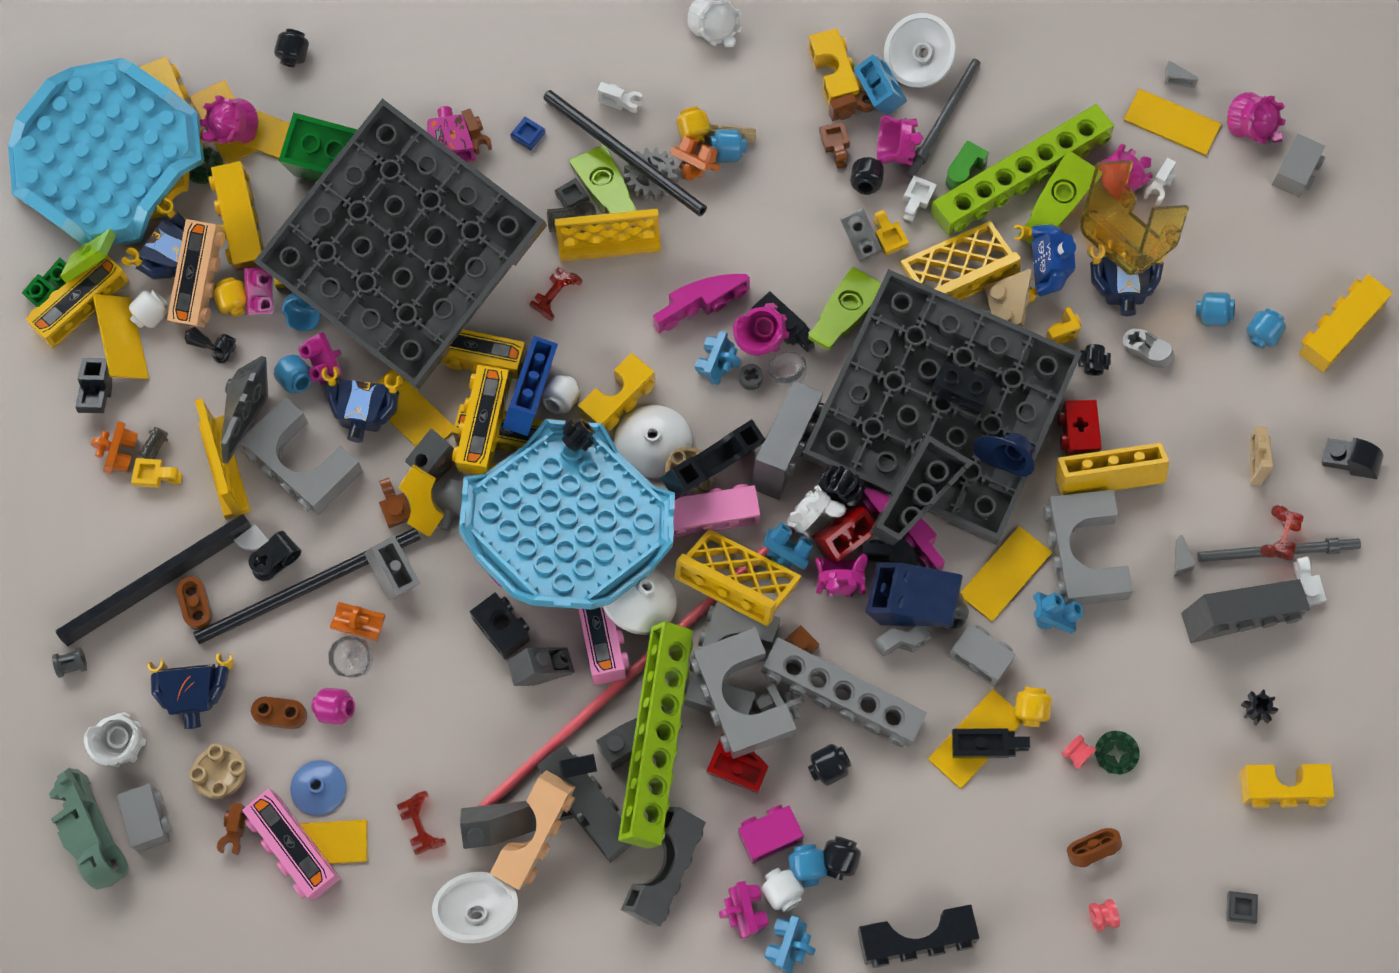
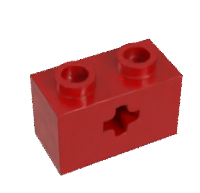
[1058,400,1102,456]
[812,506,875,562]

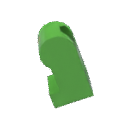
[946,140,989,190]

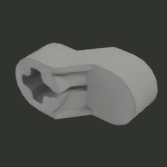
[1123,328,1175,368]
[874,626,932,656]

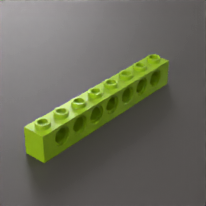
[931,103,1114,235]
[618,621,693,849]

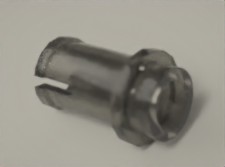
[139,427,168,459]

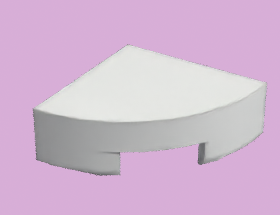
[234,524,268,551]

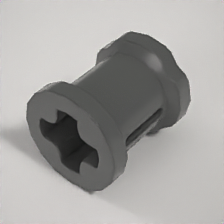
[52,647,87,678]

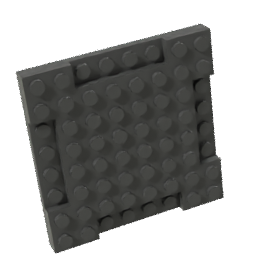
[254,98,547,389]
[802,269,1082,545]

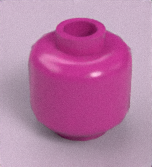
[311,688,355,725]

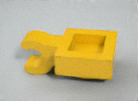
[873,209,909,256]
[131,458,183,488]

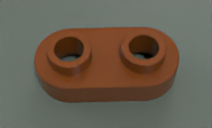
[176,576,212,630]
[251,696,307,729]
[1067,828,1122,867]

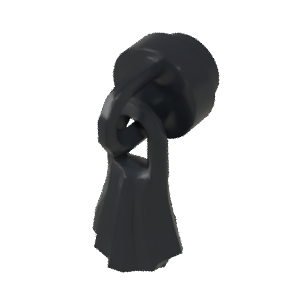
[184,327,237,363]

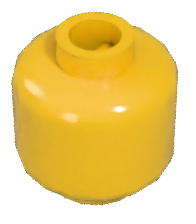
[676,106,712,145]
[213,277,246,317]
[1014,686,1052,727]

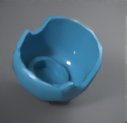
[282,293,321,331]

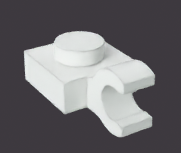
[597,82,643,113]
[1144,157,1176,205]
[903,176,937,223]
[1293,557,1327,606]

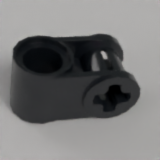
[248,531,302,581]

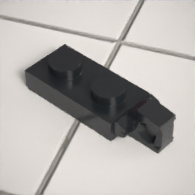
[752,291,814,352]
[952,728,1030,758]

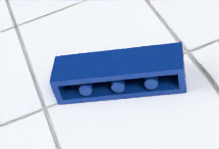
[502,336,558,436]

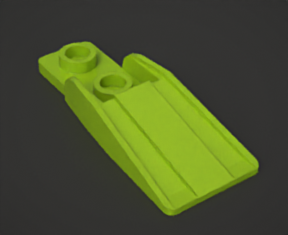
[570,145,638,223]
[1019,151,1101,246]
[808,267,882,350]

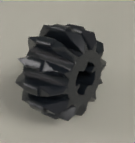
[818,465,865,509]

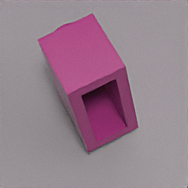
[738,805,804,864]

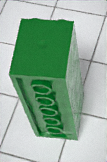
[278,112,358,182]

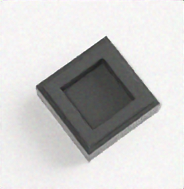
[555,178,590,213]
[1226,891,1258,924]

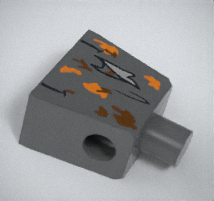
[405,428,455,485]

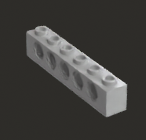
[760,637,927,747]

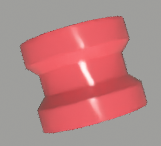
[1061,734,1096,770]
[1089,899,1120,932]

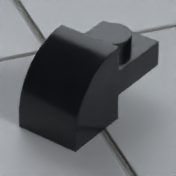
[75,358,112,413]
[1321,437,1384,479]
[862,538,917,565]

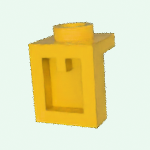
[1046,307,1081,344]

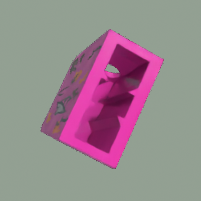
[427,106,476,162]

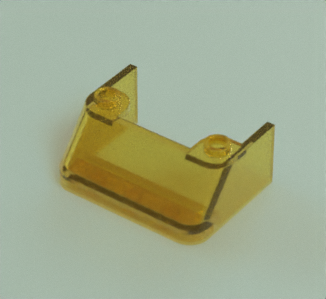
[1080,160,1189,275]

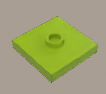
[60,229,116,283]

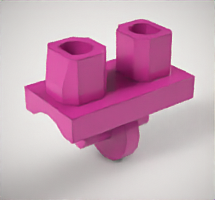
[244,268,274,315]
[298,332,343,385]
[719,881,769,939]

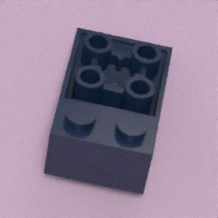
[865,563,963,627]

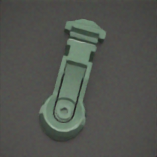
[49,767,128,890]

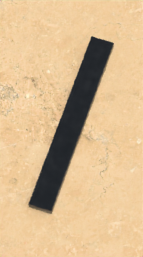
[55,514,252,647]

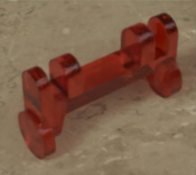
[529,267,583,321]
[1260,505,1304,560]
[397,791,446,855]

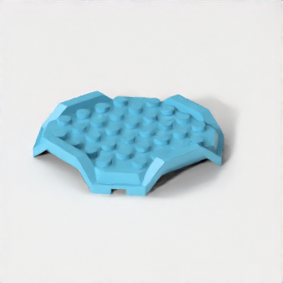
[8,58,204,245]
[459,419,675,610]

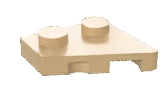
[984,269,1034,327]
[1250,426,1273,486]

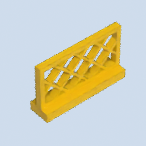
[555,209,661,262]
[901,220,1021,300]
[194,398,252,520]
[674,529,802,627]

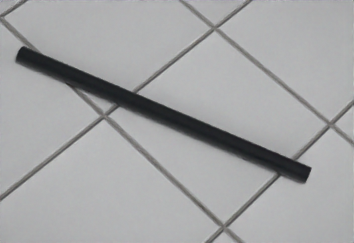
[544,90,707,217]
[193,528,421,645]

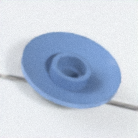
[290,760,346,816]

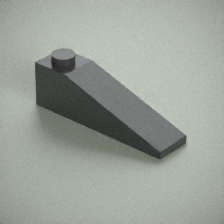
[221,356,268,464]

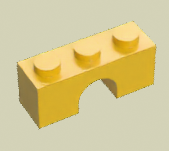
[808,28,862,107]
[578,353,655,431]
[1240,764,1335,808]

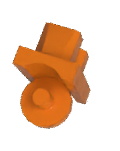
[669,136,720,181]
[90,421,138,474]
[330,602,386,641]

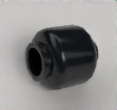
[274,29,309,68]
[850,157,884,195]
[808,744,852,785]
[823,836,861,880]

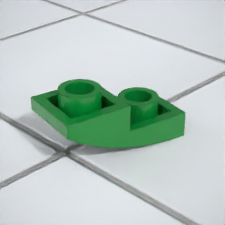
[22,257,67,307]

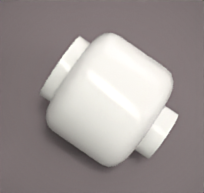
[129,290,168,329]
[542,375,581,414]
[762,868,804,913]

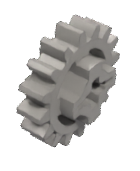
[624,148,678,201]

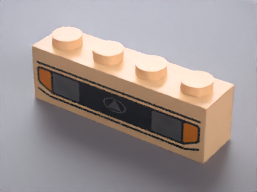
[167,219,225,328]

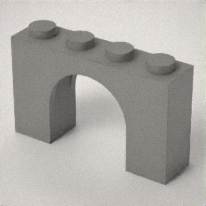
[241,397,363,515]
[1043,490,1133,605]
[684,601,780,715]
[690,628,796,759]

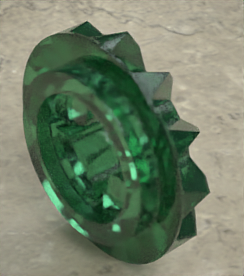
[189,147,223,184]
[1094,731,1140,776]

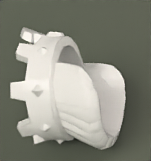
[687,0,742,47]
[787,485,846,543]
[83,712,146,767]

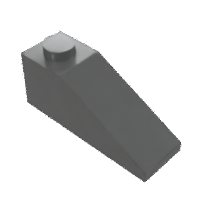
[596,706,683,771]
[460,801,536,849]

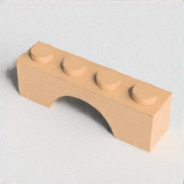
[490,770,576,890]

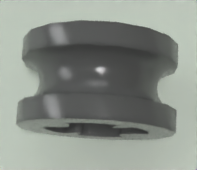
[740,364,763,390]

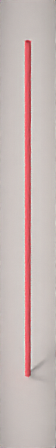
[478,526,795,806]

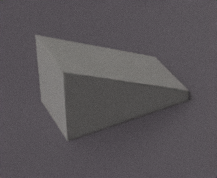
[1164,60,1198,88]
[1174,535,1196,576]

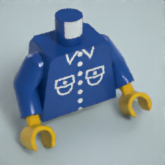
[1013,224,1076,303]

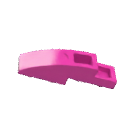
[653,274,750,334]
[861,488,945,571]

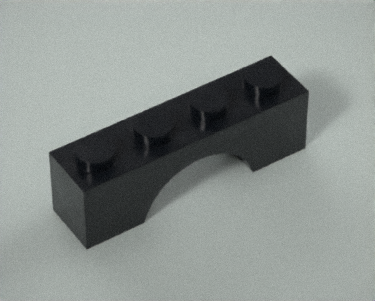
[660,419,765,500]
[858,904,979,968]

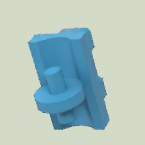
[695,331,741,385]
[763,522,813,570]
[1033,592,1083,634]
[765,915,816,973]

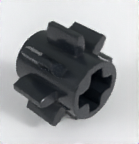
[1078,344,1111,376]
[562,419,595,452]
[1241,689,1278,725]

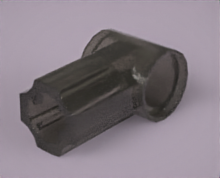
[547,201,597,233]

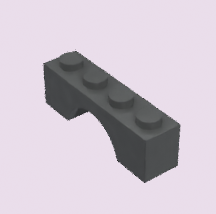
[621,806,706,927]

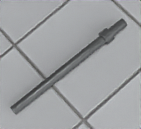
[905,59,981,178]
[1197,537,1361,562]

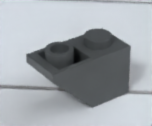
[507,647,575,686]

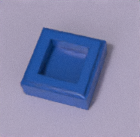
[510,117,546,151]

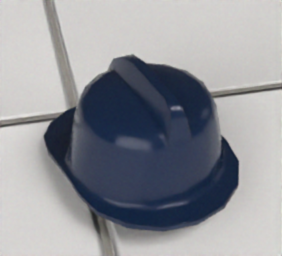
[973,433,1036,477]

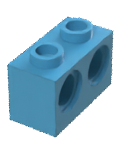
[854,54,907,115]

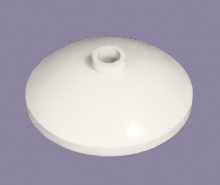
[884,13,957,88]
[614,405,692,480]
[603,567,677,635]
[432,872,518,943]

